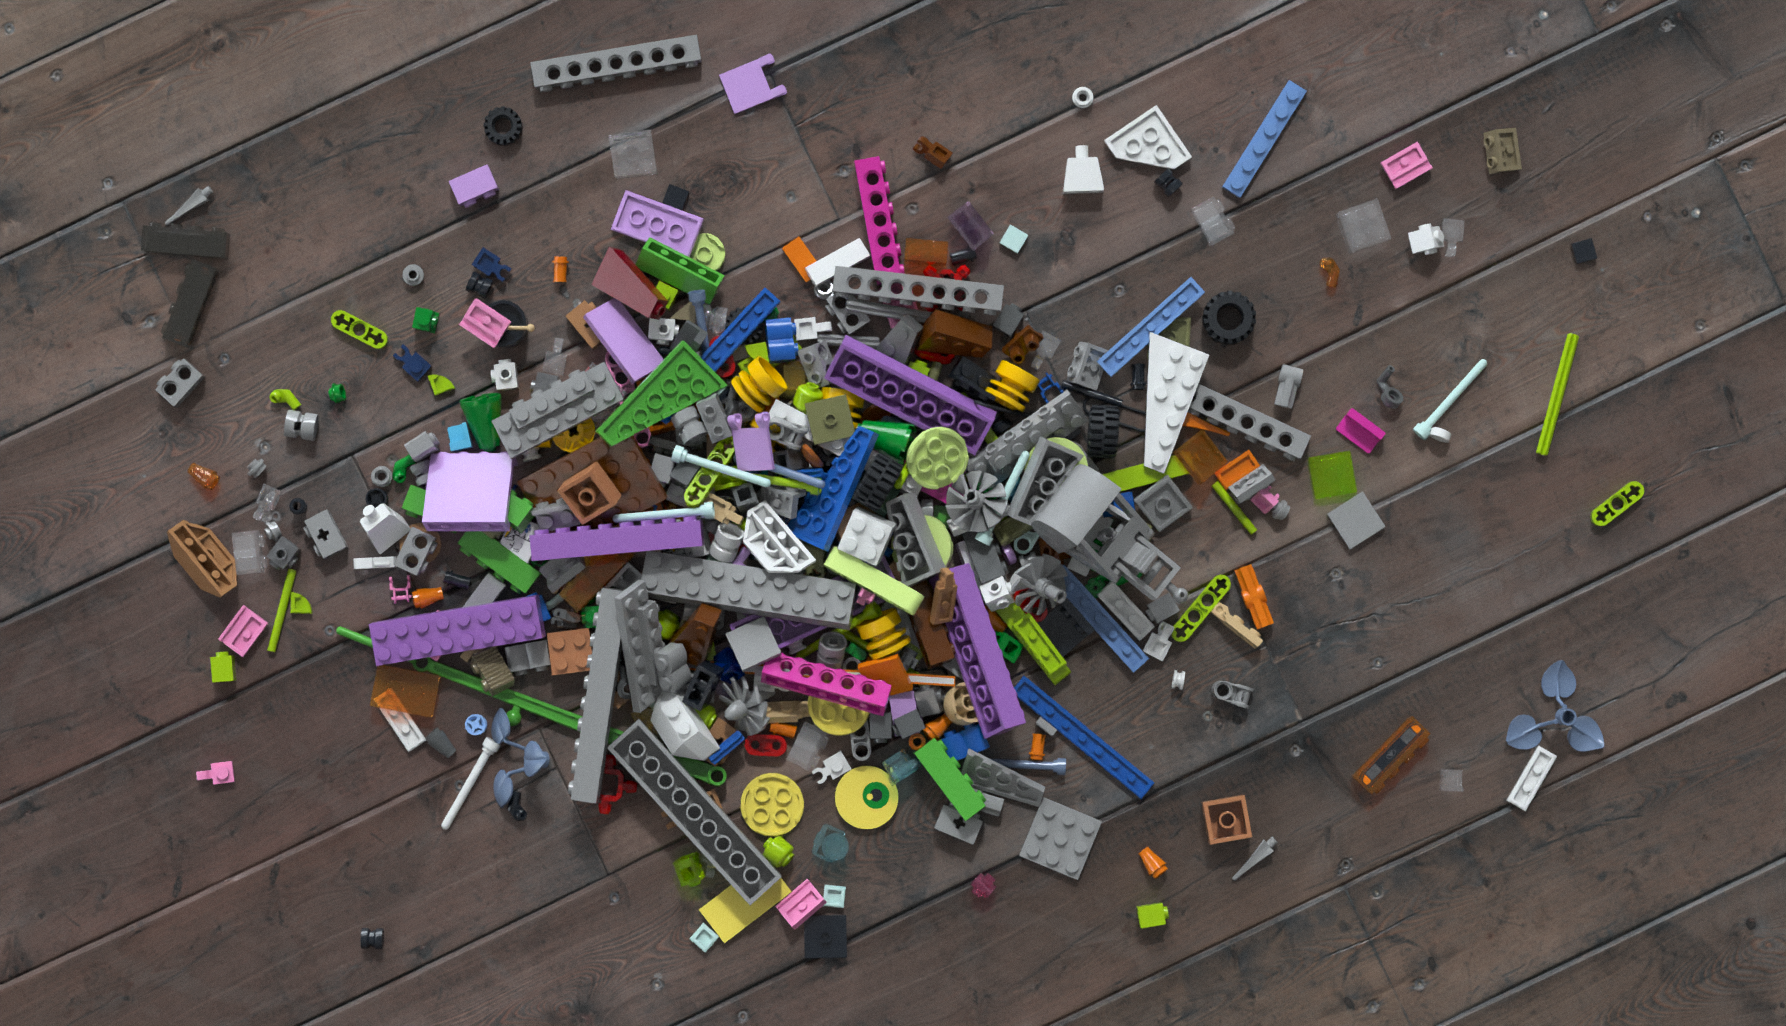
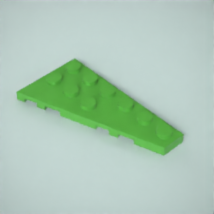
[595,340,728,446]

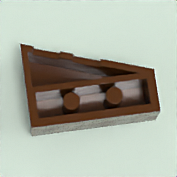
[916,310,993,358]

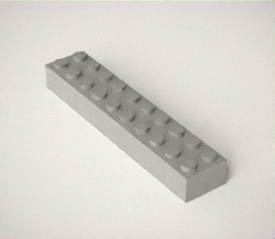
[641,551,857,630]
[568,587,624,803]
[607,719,782,905]

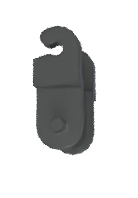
[550,608,580,629]

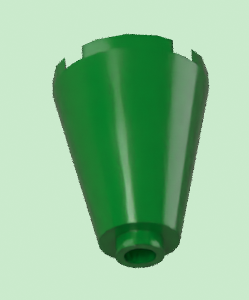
[460,393,502,452]
[857,420,916,465]

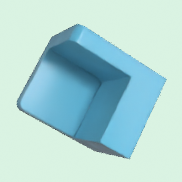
[447,422,473,452]

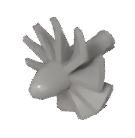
[946,470,1008,532]
[1011,554,1068,615]
[719,677,775,736]

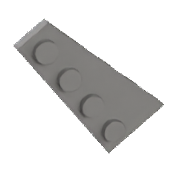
[961,749,1045,807]

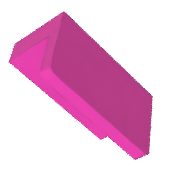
[1336,408,1386,454]

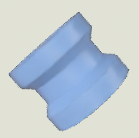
[465,714,487,735]

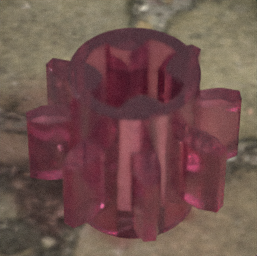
[970,873,996,898]

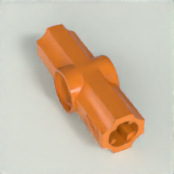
[1234,564,1274,629]

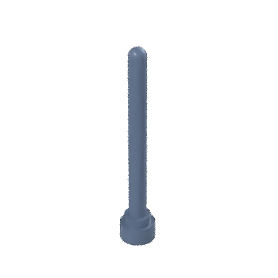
[688,290,710,354]
[734,454,825,489]
[989,758,1066,775]

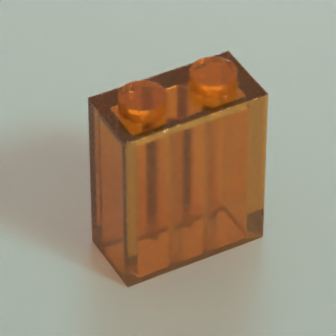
[904,238,948,268]

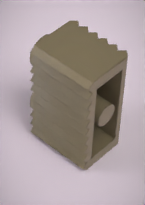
[470,646,515,696]

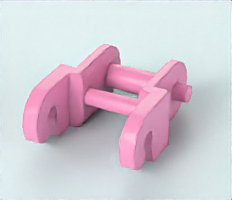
[389,575,412,604]

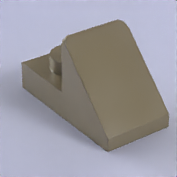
[670,302,696,327]

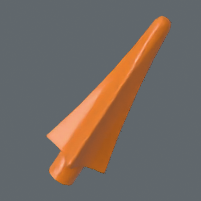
[1182,412,1230,436]

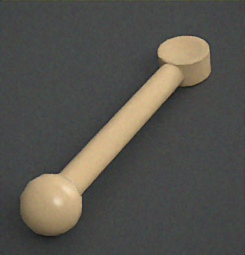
[507,324,535,332]

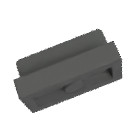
[670,320,708,353]

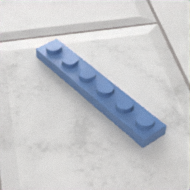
[1222,80,1307,198]
[1097,277,1205,377]
[1063,565,1149,673]

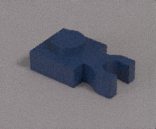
[471,247,512,283]
[393,344,432,382]

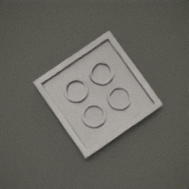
[1019,797,1102,880]

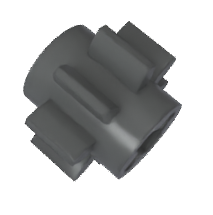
[893,646,919,672]

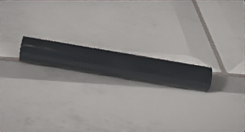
[1061,380,1123,408]

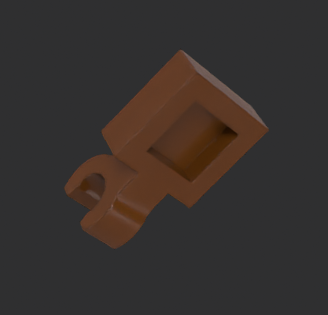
[913,136,953,169]

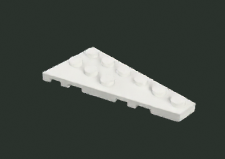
[1144,332,1209,473]

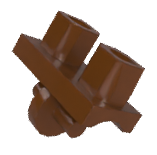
[1002,325,1044,364]

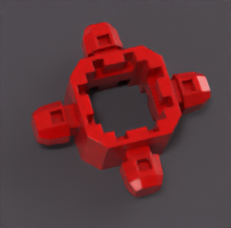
[923,265,971,312]
[599,754,638,814]

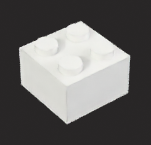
[837,507,896,566]

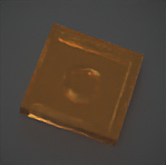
[1173,429,1228,485]

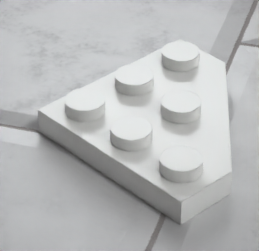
[1104,105,1192,170]

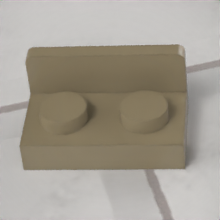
[1484,128,1522,174]

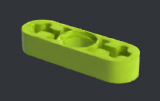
[331,310,388,349]
[1590,481,1644,526]

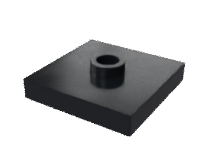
[804,915,847,958]

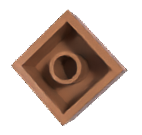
[558,462,622,525]
[547,628,593,675]
[1201,795,1252,845]

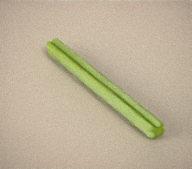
[1536,333,1579,456]

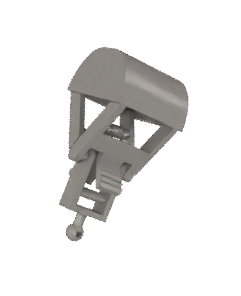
[1031,464,1188,603]

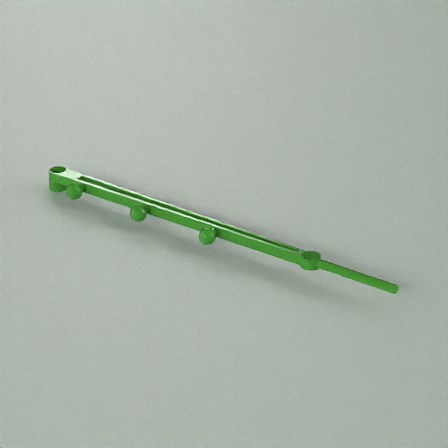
[336,626,727,787]

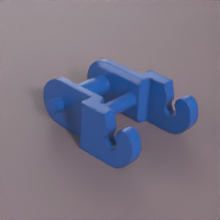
[1037,372,1064,404]

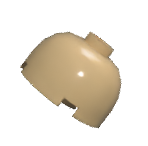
[943,682,978,726]

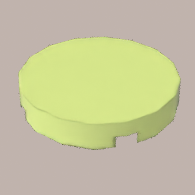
[690,233,725,271]

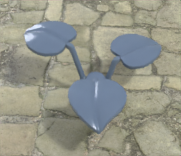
[1506,660,1604,751]
[491,707,549,808]

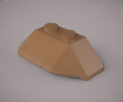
[167,520,237,598]

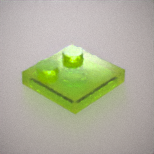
[1308,451,1357,499]

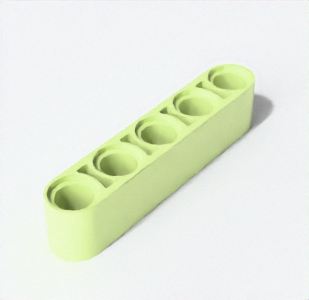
[823,546,924,616]

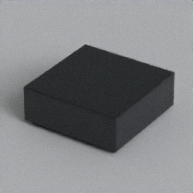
[662,184,689,210]
[1571,238,1597,264]

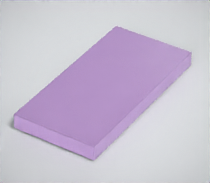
[611,190,705,257]
[583,298,664,384]

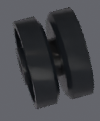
[489,300,529,348]

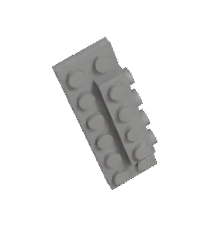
[492,362,624,459]
[966,390,1088,489]
[614,580,665,713]

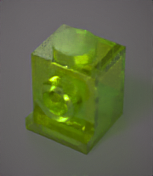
[673,852,705,887]

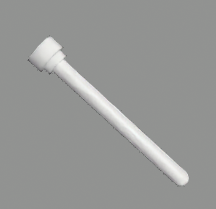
[441,737,501,830]

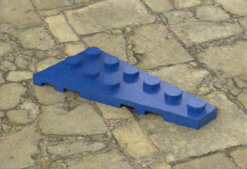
[787,426,879,552]

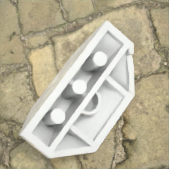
[743,500,816,573]
[650,688,720,761]

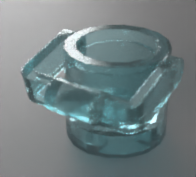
[882,749,921,786]
[812,824,850,863]

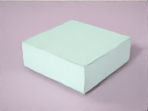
[1000,225,1028,254]
[823,885,846,908]
[690,922,719,952]

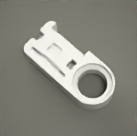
[353,556,397,569]

